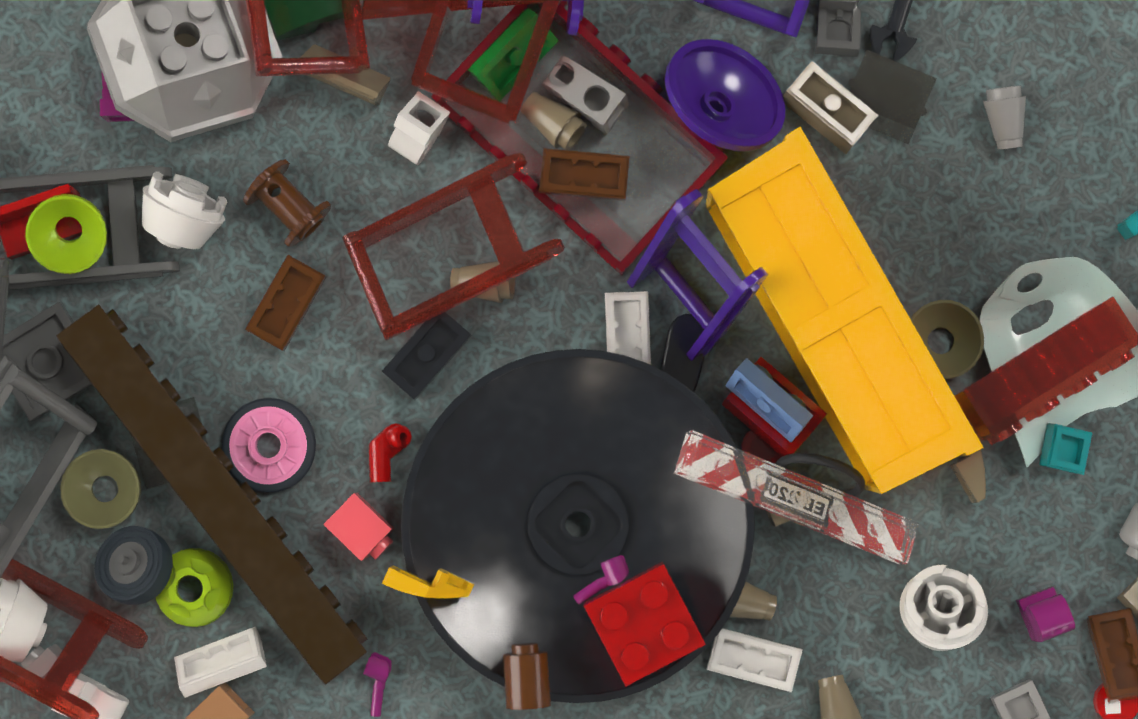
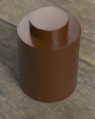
[503,643,551,710]

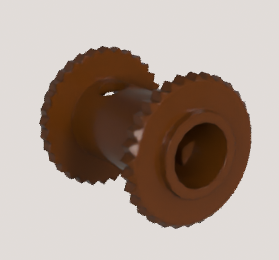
[243,159,331,247]

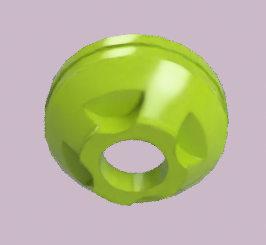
[26,194,107,274]
[156,548,234,627]

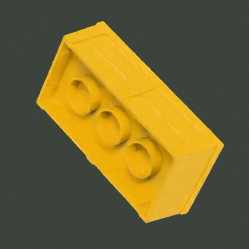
[705,126,984,494]

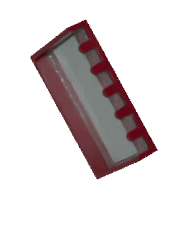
[431,0,728,276]

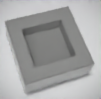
[16,644,67,691]
[990,679,1050,719]

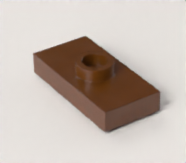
[539,148,630,201]
[245,255,327,351]
[1087,608,1138,704]

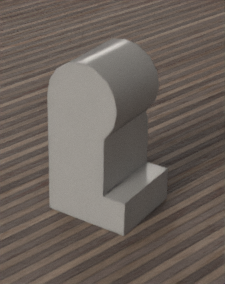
[542,56,629,135]

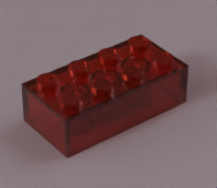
[954,296,1138,446]

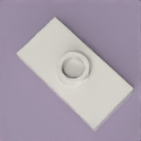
[605,291,651,365]
[174,627,267,698]
[706,628,802,692]

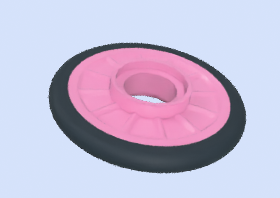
[222,398,316,493]

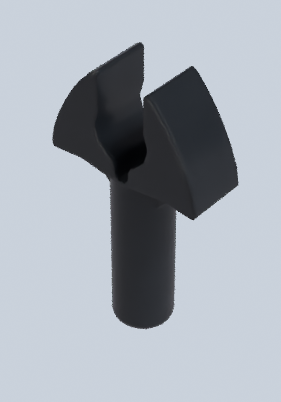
[870,0,917,64]

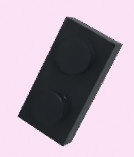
[382,306,472,400]

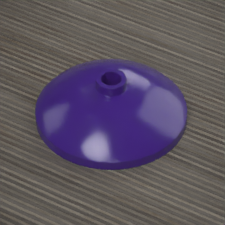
[665,39,785,151]

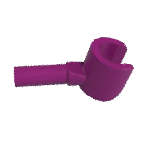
[573,555,629,605]
[363,652,392,717]

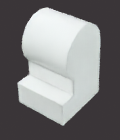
[388,91,450,165]
[51,671,129,719]

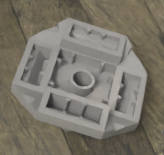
[87,0,282,142]

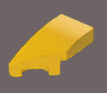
[382,565,474,598]

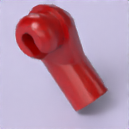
[369,423,412,482]

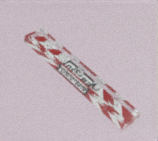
[674,430,919,565]

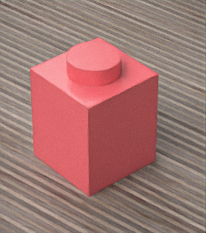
[323,493,395,561]

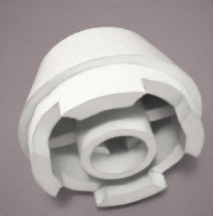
[142,172,227,249]
[900,565,988,651]
[0,578,47,662]

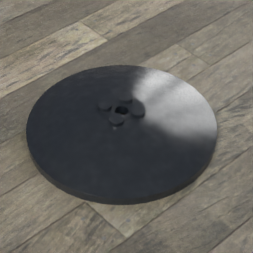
[401,349,755,703]

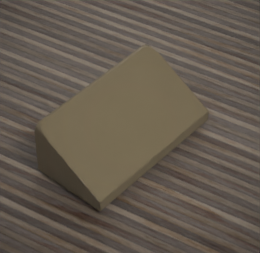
[297,44,391,106]
[783,61,878,154]

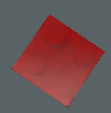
[584,561,706,686]

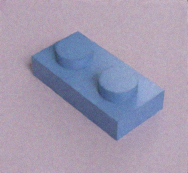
[725,358,814,442]

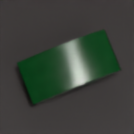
[262,0,362,40]

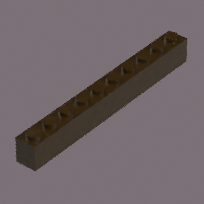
[56,304,368,685]

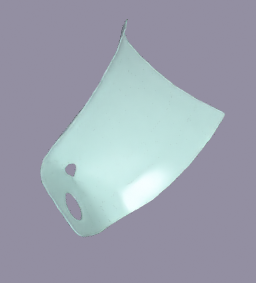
[979,257,1138,467]

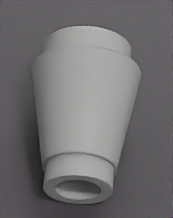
[983,85,1026,149]

